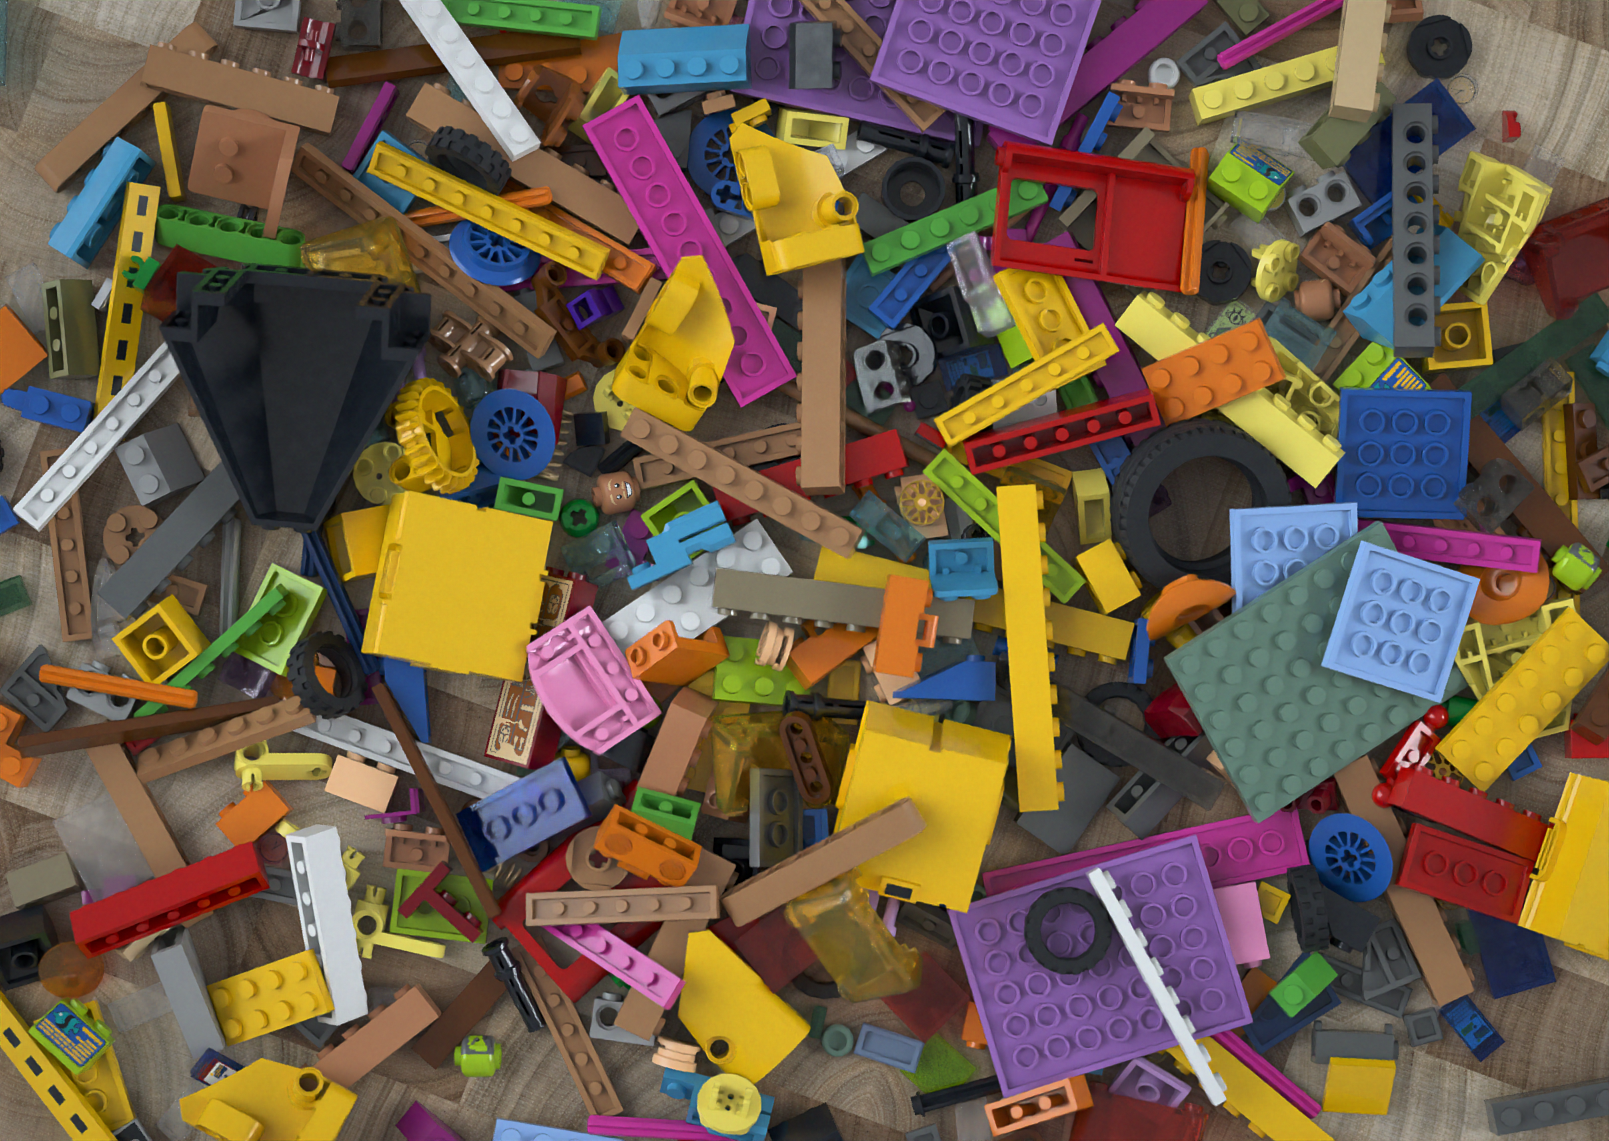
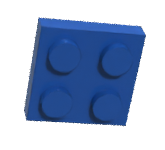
[1127,618,1156,685]

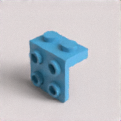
[928,537,998,601]

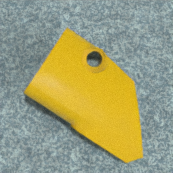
[729,122,865,276]
[612,255,735,432]
[678,930,811,1085]
[179,1058,359,1141]

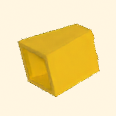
[323,504,390,584]

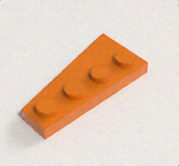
[498,32,622,94]

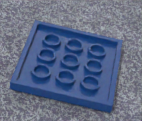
[1334,387,1472,520]

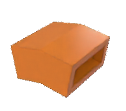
[315,664,338,697]

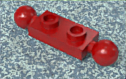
[1372,705,1449,808]

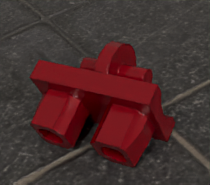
[291,17,336,81]
[1280,778,1340,814]

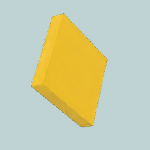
[1321,1057,1396,1115]

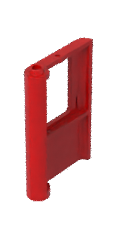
[492,779,672,1003]

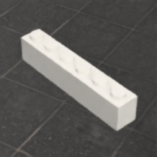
[286,824,368,1026]

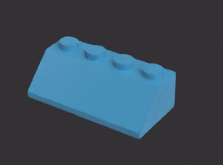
[618,24,752,95]
[48,137,156,269]
[1343,224,1485,349]

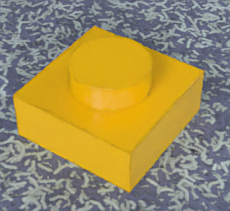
[1257,881,1291,924]

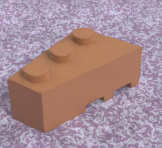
[636,686,720,797]

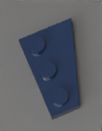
[1242,952,1342,1055]

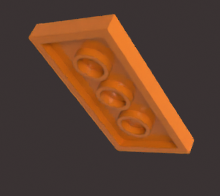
[1141,318,1286,427]

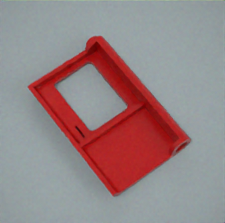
[991,141,1195,293]

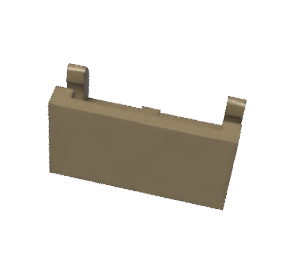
[5,852,85,910]

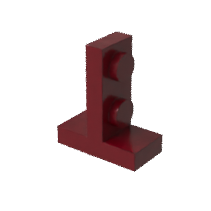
[397,861,484,943]

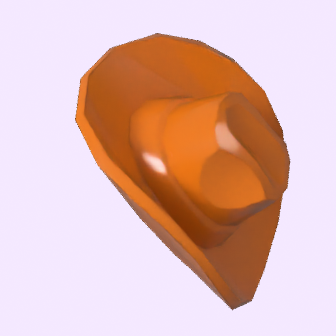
[1457,552,1550,625]
[1146,574,1236,640]

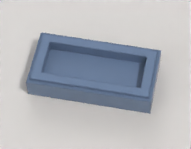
[854,1022,925,1074]

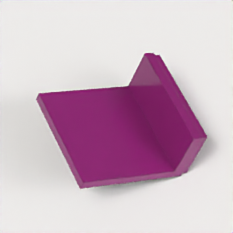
[365,787,425,824]

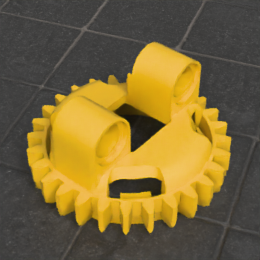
[385,377,480,495]

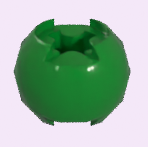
[559,498,600,538]

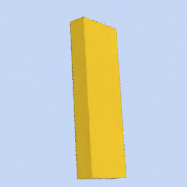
[153,102,187,202]

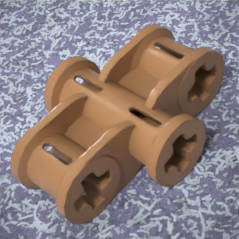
[428,310,513,382]

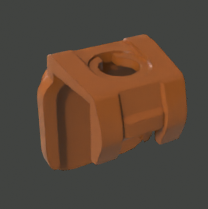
[512,65,587,148]

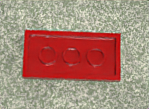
[1394,823,1535,924]

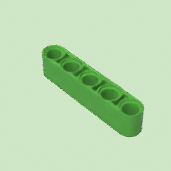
[155,204,306,267]

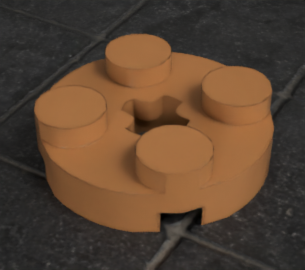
[103,505,164,566]
[566,826,628,891]

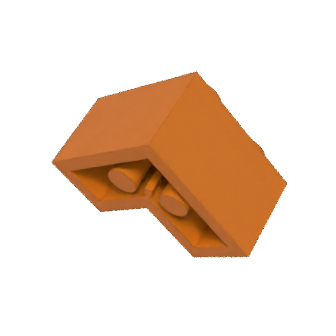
[0,701,42,788]

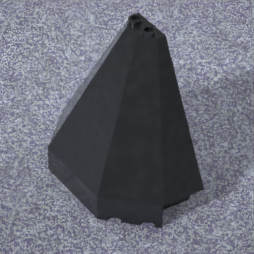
[158,263,432,533]

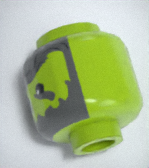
[1551,542,1602,591]
[454,1035,502,1077]

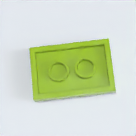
[234,563,328,677]
[712,636,810,707]
[389,868,494,944]

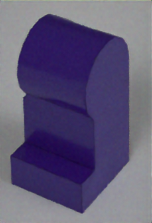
[566,285,625,330]

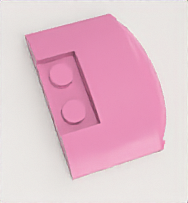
[526,605,662,755]

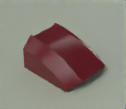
[497,369,567,451]
[1144,683,1203,738]

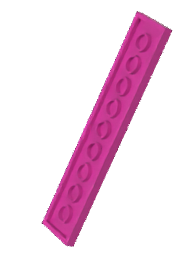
[582,95,797,408]
[981,809,1309,897]

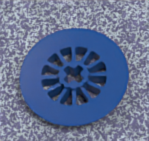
[687,109,775,201]
[449,220,541,286]
[470,389,555,480]
[1309,813,1393,902]

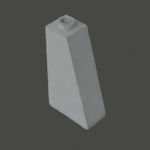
[150,925,225,1059]

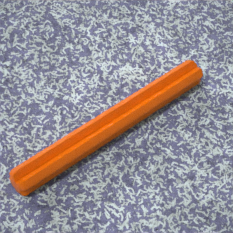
[1180,147,1209,295]
[404,186,553,228]
[39,664,198,709]

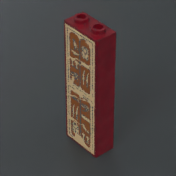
[484,566,598,773]

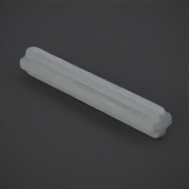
[219,518,241,637]

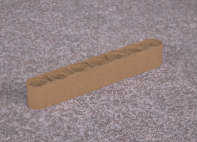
[34,21,219,193]
[85,719,216,929]
[719,796,927,927]

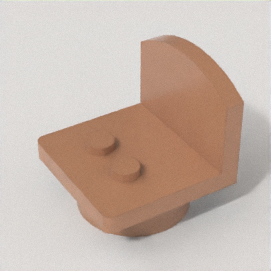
[187,105,300,239]

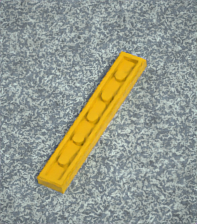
[933,322,1119,448]

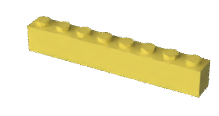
[1115,291,1345,488]

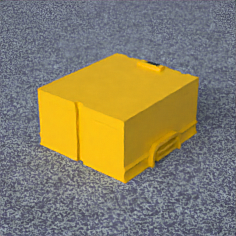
[361,491,553,682]
[831,700,1012,913]
[1517,772,1609,961]

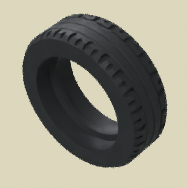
[1109,418,1292,590]

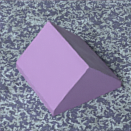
[1106,1056,1192,1126]

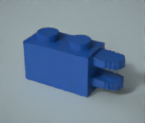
[0,386,95,433]

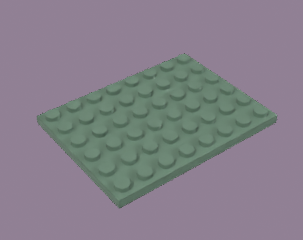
[1164,521,1469,824]

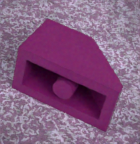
[395,1100,466,1141]

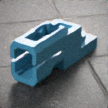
[627,501,736,590]
[660,1067,775,1141]

